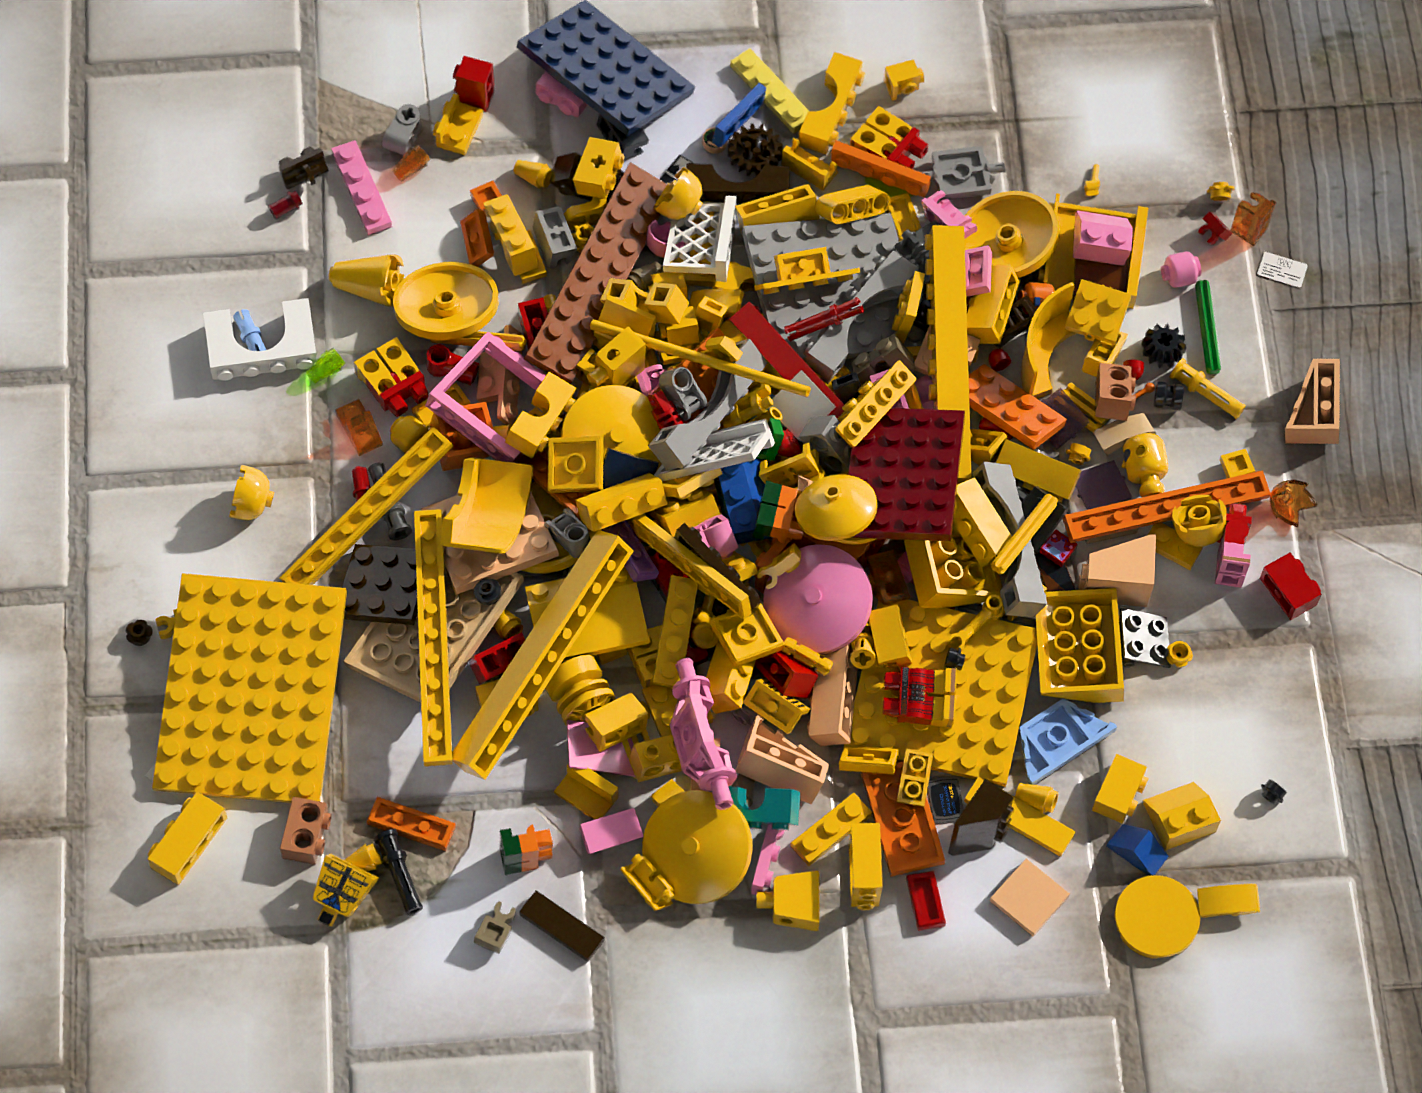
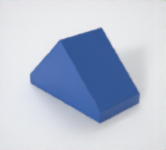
[1106,824,1169,876]

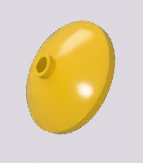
[795,475,877,541]

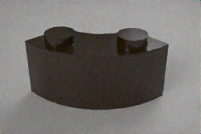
[550,152,624,203]

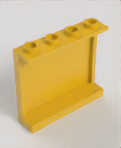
[1038,193,1148,309]

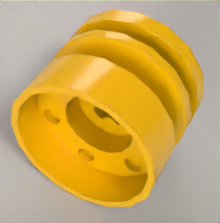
[545,655,616,726]

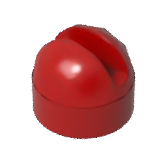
[988,348,1011,372]
[1123,360,1145,380]

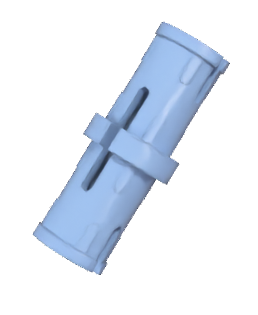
[233,309,267,351]

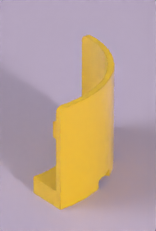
[1021,282,1077,399]
[440,457,534,553]

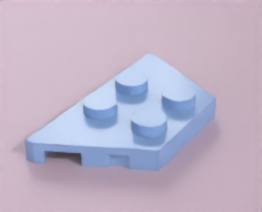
[1018,698,1117,785]

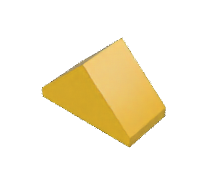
[970,429,1007,466]

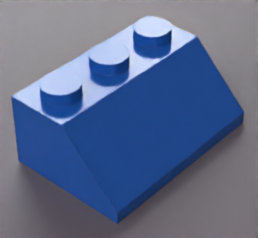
[714,458,774,544]

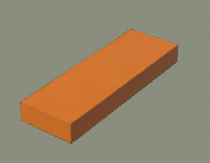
[367,797,456,851]

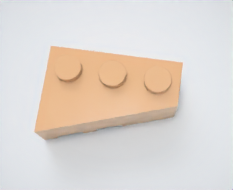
[1285,359,1340,444]
[735,714,829,804]

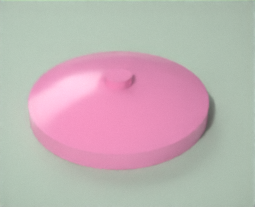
[763,545,873,654]

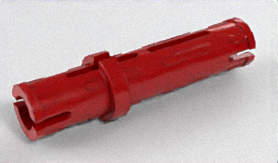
[784,297,864,342]

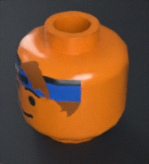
[1018,282,1055,316]

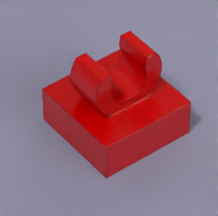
[1198,211,1233,245]

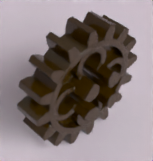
[728,123,783,176]

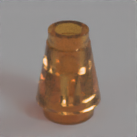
[392,144,431,181]

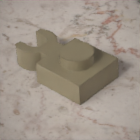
[473,901,516,954]

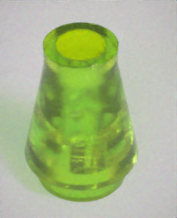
[305,348,346,384]

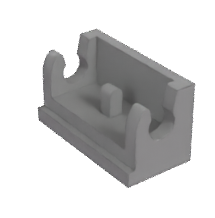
[532,206,577,269]

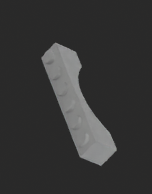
[803,250,919,384]
[648,339,768,470]
[971,462,1047,618]

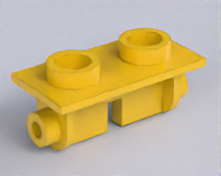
[620,853,675,911]

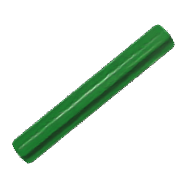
[1195,280,1221,375]

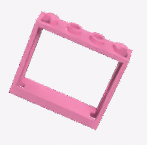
[425,332,546,463]

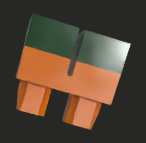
[752,480,804,544]
[499,824,553,875]

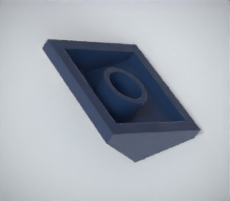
[594,448,659,493]

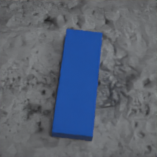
[713,83,766,148]

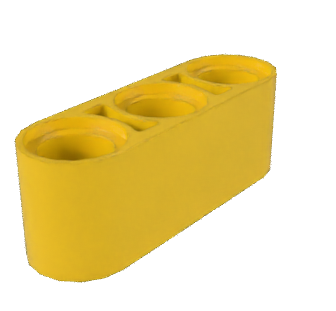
[815,185,890,224]

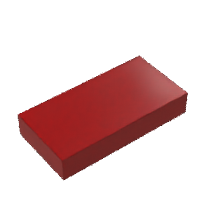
[906,870,946,931]

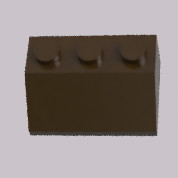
[948,779,1014,856]

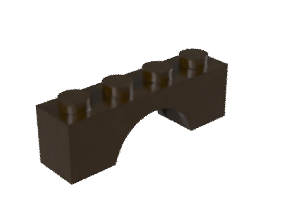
[686,163,789,205]

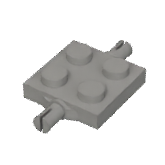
[921,146,1005,201]

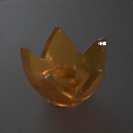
[1269,479,1318,527]

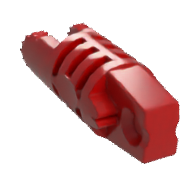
[648,390,684,431]

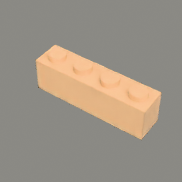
[807,643,858,746]

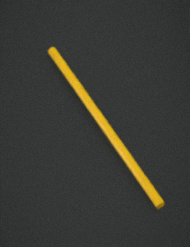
[590,320,811,397]

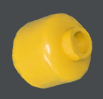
[390,415,429,453]

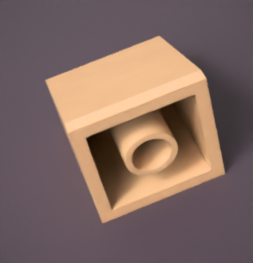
[1078,535,1156,607]

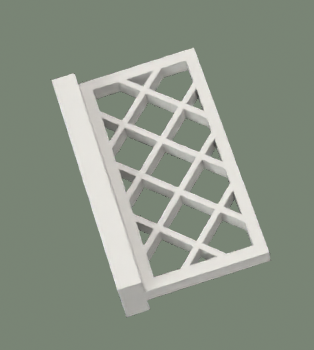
[663,196,737,282]
[654,419,775,482]

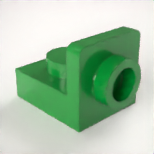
[756,418,784,461]

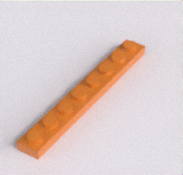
[1062,470,1271,543]

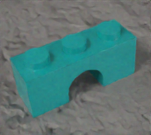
[711,787,800,830]

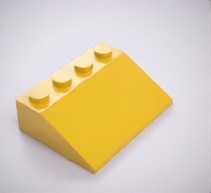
[904,523,1002,609]
[525,567,650,662]
[1036,588,1124,703]

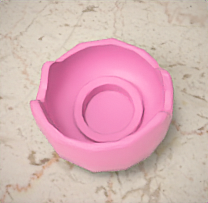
[647,220,686,258]

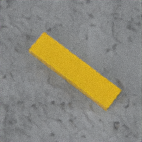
[964,777,1076,857]

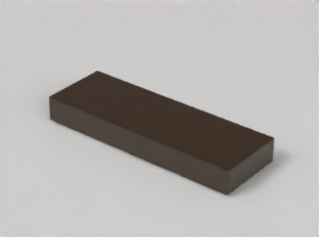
[519,890,605,962]

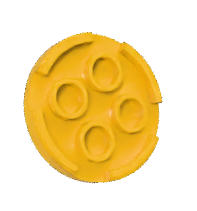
[1114,875,1200,959]

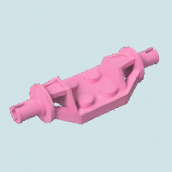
[670,658,737,810]

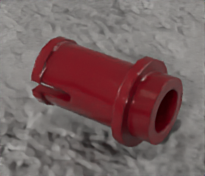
[268,191,303,220]

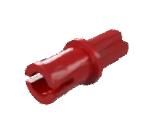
[352,466,371,501]

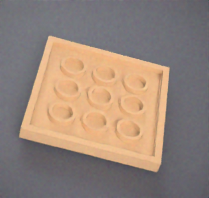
[421,490,559,594]

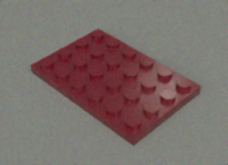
[848,408,965,542]

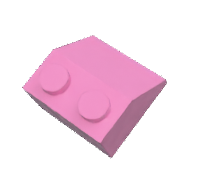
[1073,211,1133,266]

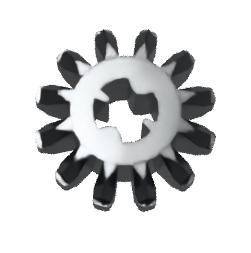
[1141,323,1186,369]

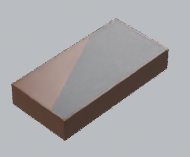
[1034,553,1076,592]

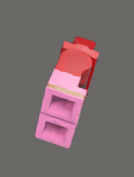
[1215,503,1252,588]

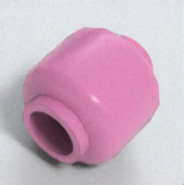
[1161,252,1201,288]

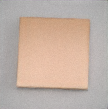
[990,858,1070,937]

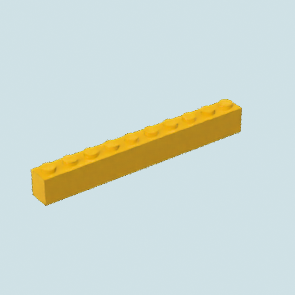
[925,225,972,484]
[452,530,634,780]

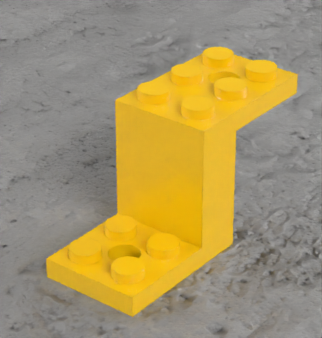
[646,487,758,597]

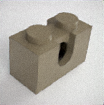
[851,334,916,386]

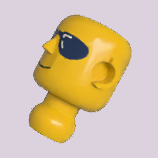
[1121,433,1169,497]

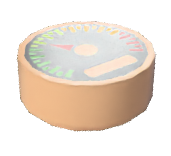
[702,127,728,154]

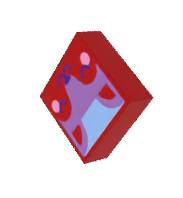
[1040,529,1078,567]

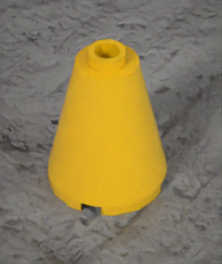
[329,254,404,307]

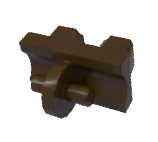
[278,146,329,190]

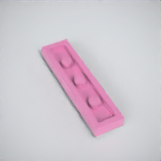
[331,140,392,235]

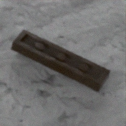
[674,523,761,616]

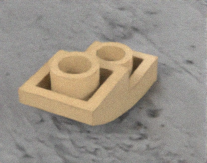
[1093,413,1156,455]

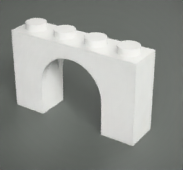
[203,298,318,381]

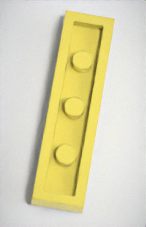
[730,48,809,134]

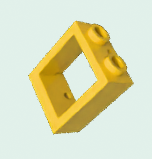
[848,823,883,910]

